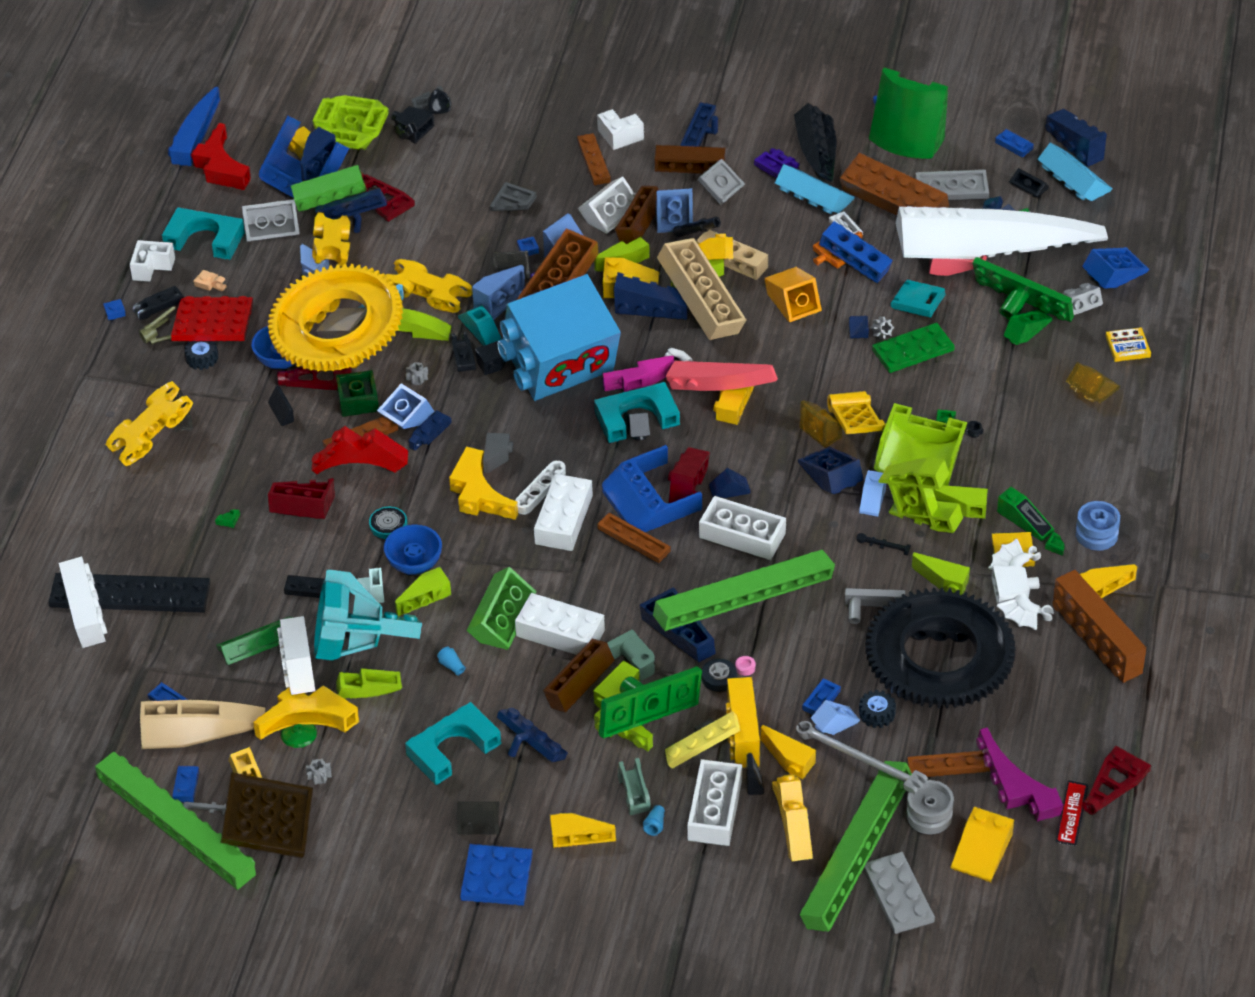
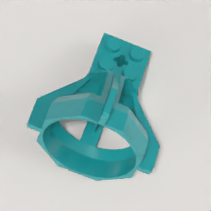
[313,569,422,660]

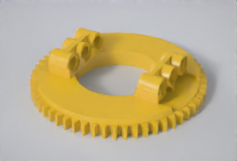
[268,264,403,372]

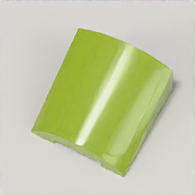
[874,403,967,486]

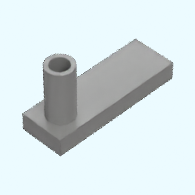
[845,588,905,624]

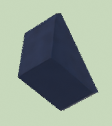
[709,468,751,498]

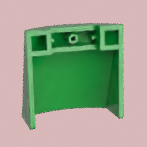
[869,67,948,159]

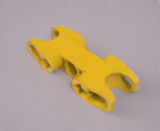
[312,212,350,267]
[385,259,473,313]
[105,381,193,466]

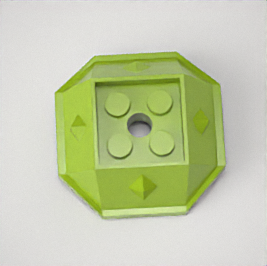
[312,95,389,150]

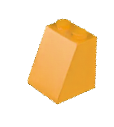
[764,267,822,322]

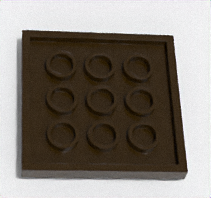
[220,772,313,858]

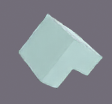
[358,568,384,603]

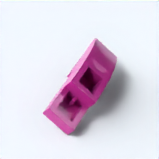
[603,355,674,392]

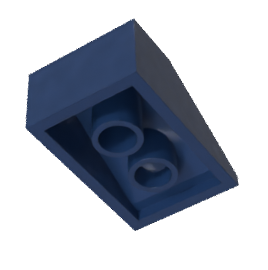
[300,127,336,182]
[798,446,864,494]

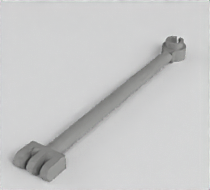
[796,721,928,794]

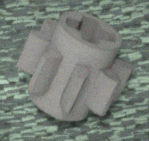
[870,316,894,339]
[406,362,428,385]
[306,759,332,784]

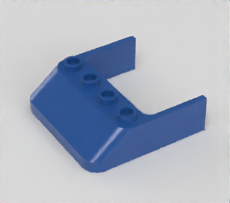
[259,116,350,198]
[602,445,702,532]

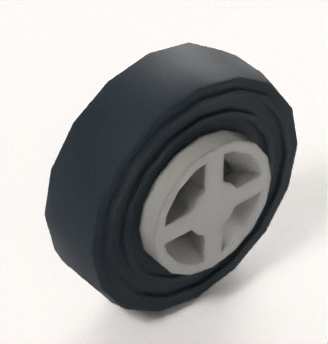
[701,658,737,692]

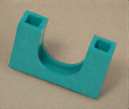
[162,207,245,260]
[594,382,680,443]
[405,702,501,785]

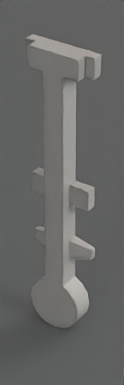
[184,802,226,815]

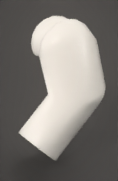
[665,348,693,361]

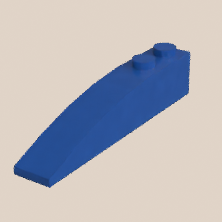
[168,87,220,166]

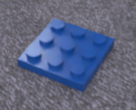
[460,844,533,906]

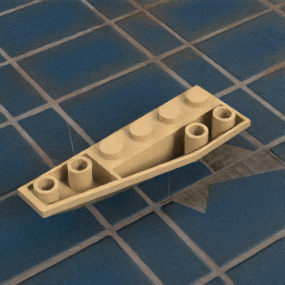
[140,700,266,749]

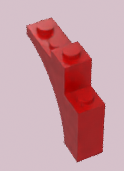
[191,123,251,190]
[311,426,408,474]

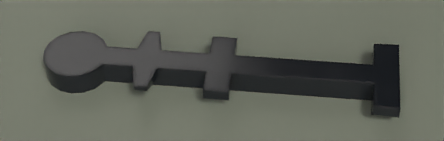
[856,533,911,556]

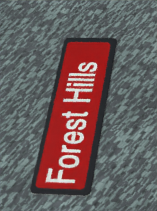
[1056,780,1088,846]

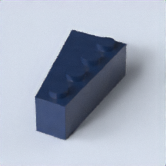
[1046,108,1107,167]

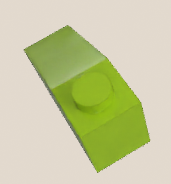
[912,552,970,595]

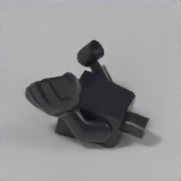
[391,89,452,144]

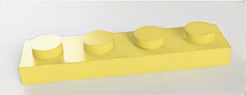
[665,711,740,769]

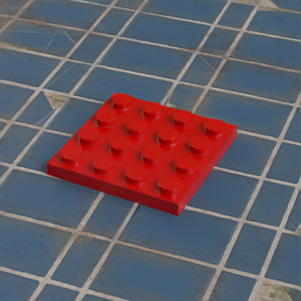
[171,296,253,341]

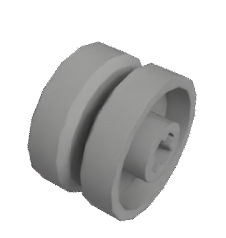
[906,780,954,835]

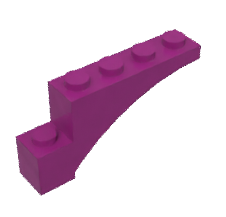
[976,727,1063,821]

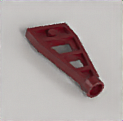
[360,171,415,222]
[277,367,352,390]
[1082,746,1151,815]

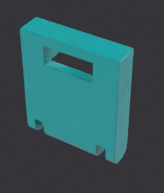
[890,280,945,318]

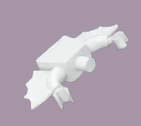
[988,539,1054,630]

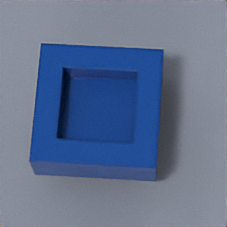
[517,237,539,257]
[103,299,126,320]

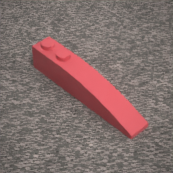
[666,361,778,391]

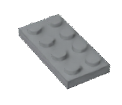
[916,170,989,200]
[863,852,935,934]

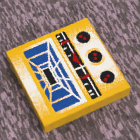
[1105,327,1151,362]

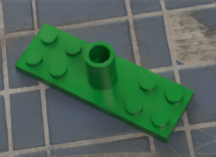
[973,257,1074,322]
[598,666,702,739]

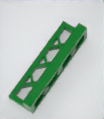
[216,616,294,665]

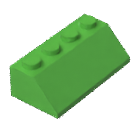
[291,165,367,212]
[467,567,537,650]

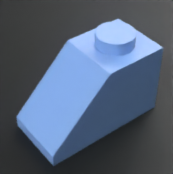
[300,244,330,277]
[859,470,886,516]
[811,700,860,735]

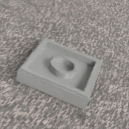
[697,159,745,205]

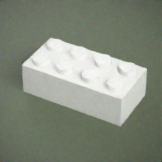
[534,474,593,551]
[699,496,786,560]
[59,557,107,648]
[515,593,605,655]
[277,616,315,695]
[688,759,742,846]

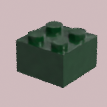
[336,370,379,417]

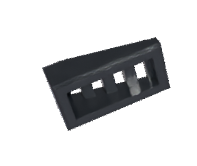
[746,753,764,795]

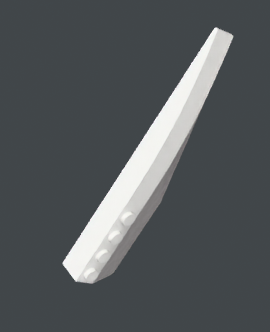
[896,206,1108,259]

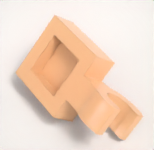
[194,270,227,291]

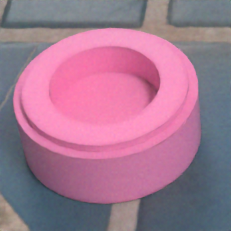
[735,656,755,676]

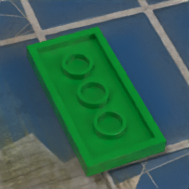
[872,322,955,373]

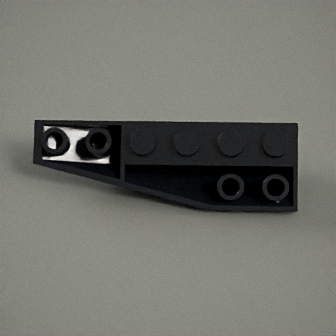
[794,103,837,182]

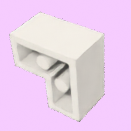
[597,109,644,150]
[130,240,175,282]

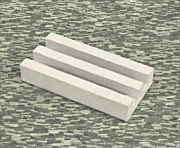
[829,211,863,234]

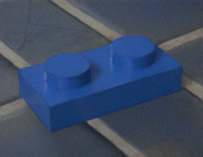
[995,129,1034,158]
[802,678,841,715]
[172,766,199,802]

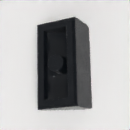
[1009,168,1049,198]
[268,385,294,426]

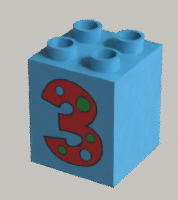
[497,274,621,401]

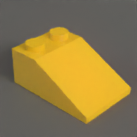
[603,257,659,298]
[951,807,1014,882]

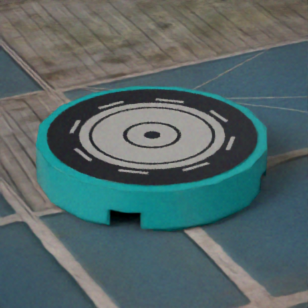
[369,506,407,539]

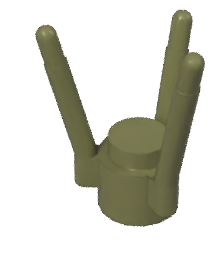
[139,306,175,345]

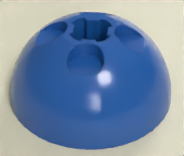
[252,325,295,370]
[384,525,442,575]

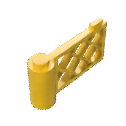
[827,391,886,434]

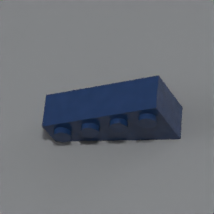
[614,272,689,320]
[640,587,716,663]

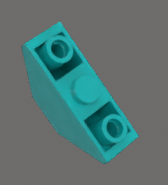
[458,306,502,346]

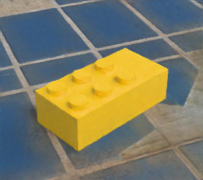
[726,677,760,768]

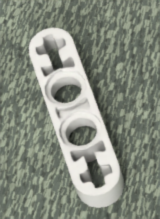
[515,461,566,514]

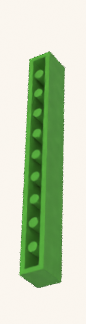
[653,550,835,631]
[95,752,256,890]
[800,761,912,932]

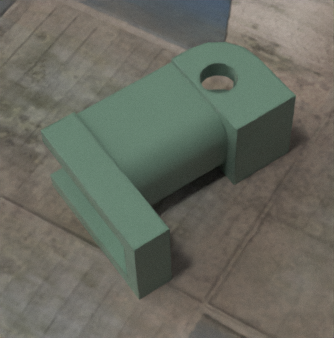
[607,629,655,682]
[617,758,650,815]

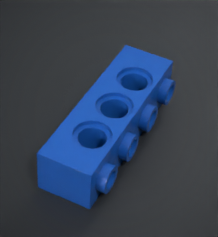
[819,221,893,283]

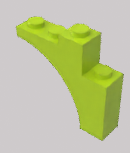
[593,661,653,751]

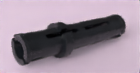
[674,216,721,237]

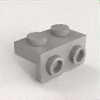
[1063,283,1103,315]

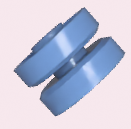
[1076,501,1120,551]

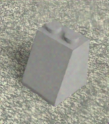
[316,308,367,359]

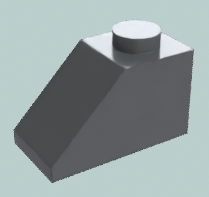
[483,433,513,473]

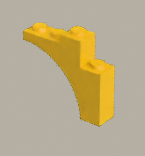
[449,447,518,520]
[254,686,359,740]
[772,775,813,861]

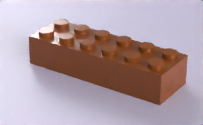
[840,153,949,216]
[516,228,598,300]
[1052,570,1147,683]

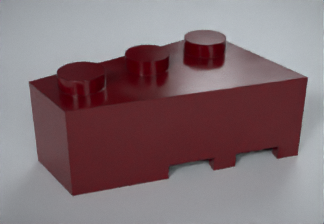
[668,447,710,504]
[268,478,335,519]

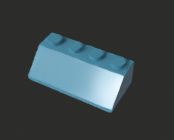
[1038,143,1113,201]
[775,164,854,214]

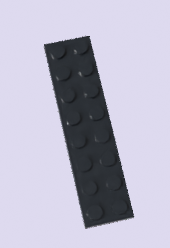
[48,573,211,613]

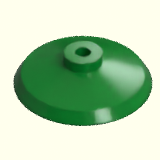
[281,724,317,748]

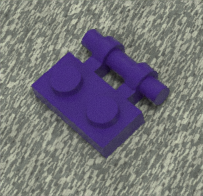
[754,148,800,179]

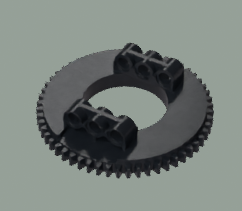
[865,588,1016,709]

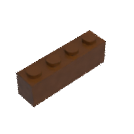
[655,145,725,174]
[615,186,659,245]
[543,638,615,712]

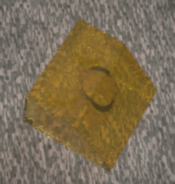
[1066,362,1120,403]
[800,400,842,448]

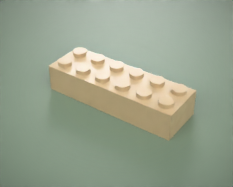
[657,238,746,340]

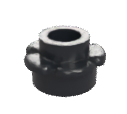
[965,421,984,438]

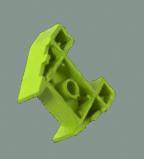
[878,458,963,533]

